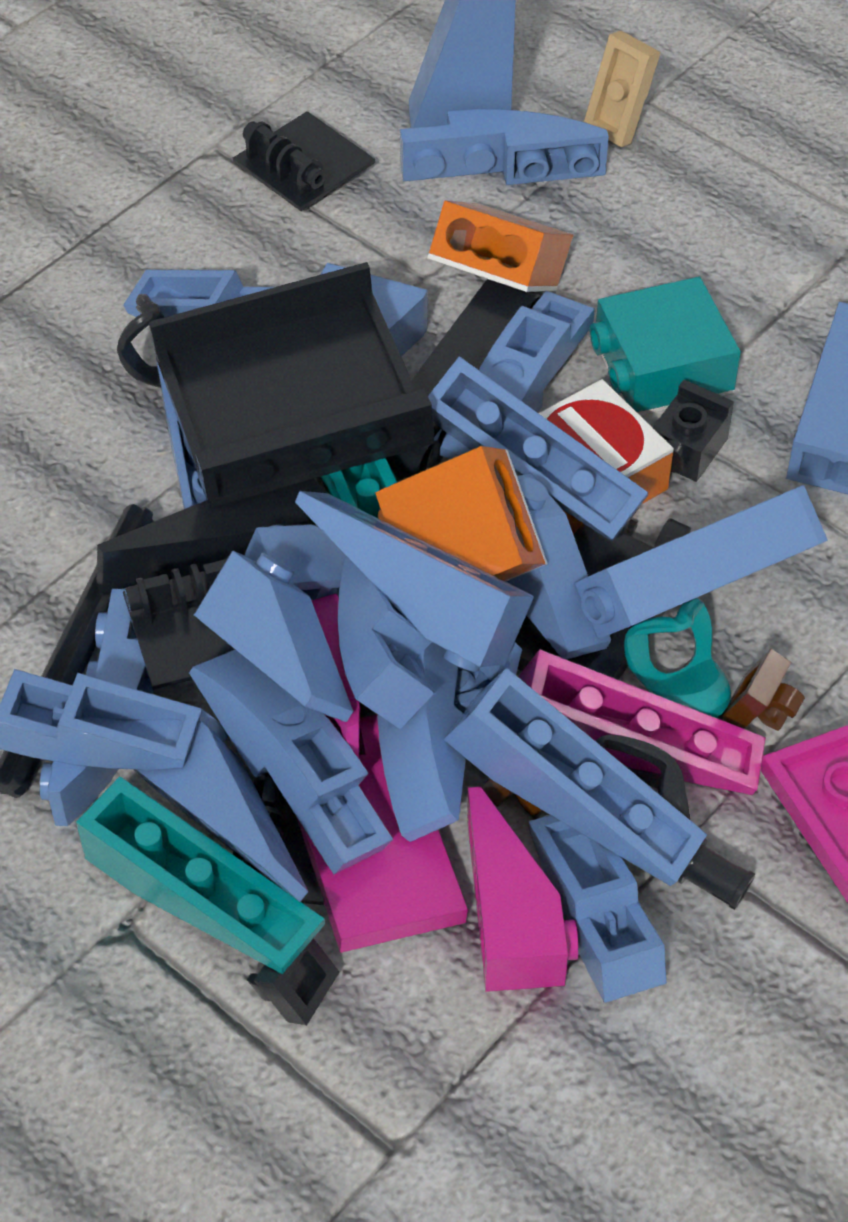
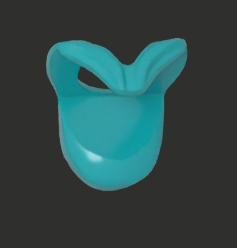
[624,598,731,719]

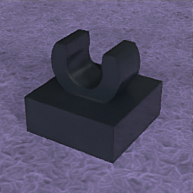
[246,938,339,1026]

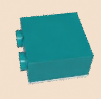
[589,276,741,415]

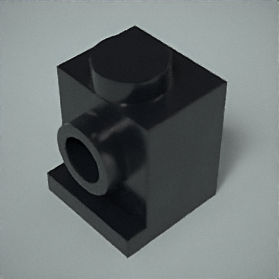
[652,380,734,482]

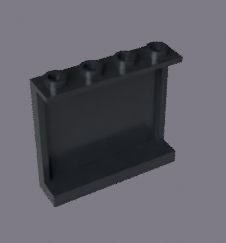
[149,262,435,508]

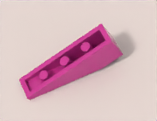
[518,650,766,795]

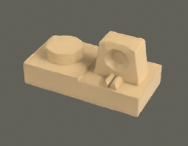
[584,31,661,147]

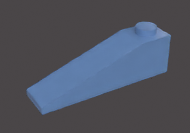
[428,356,648,542]
[295,491,534,672]
[443,667,707,886]
[133,710,308,902]

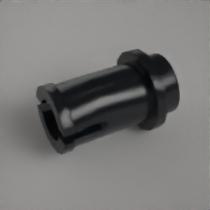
[677,838,756,910]

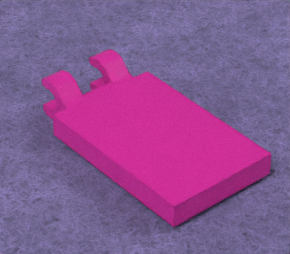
[296,714,468,953]
[761,725,848,903]

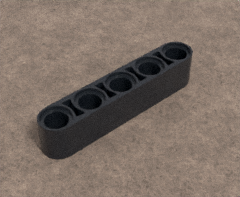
[386,279,541,479]

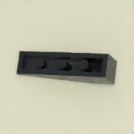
[97,479,327,593]

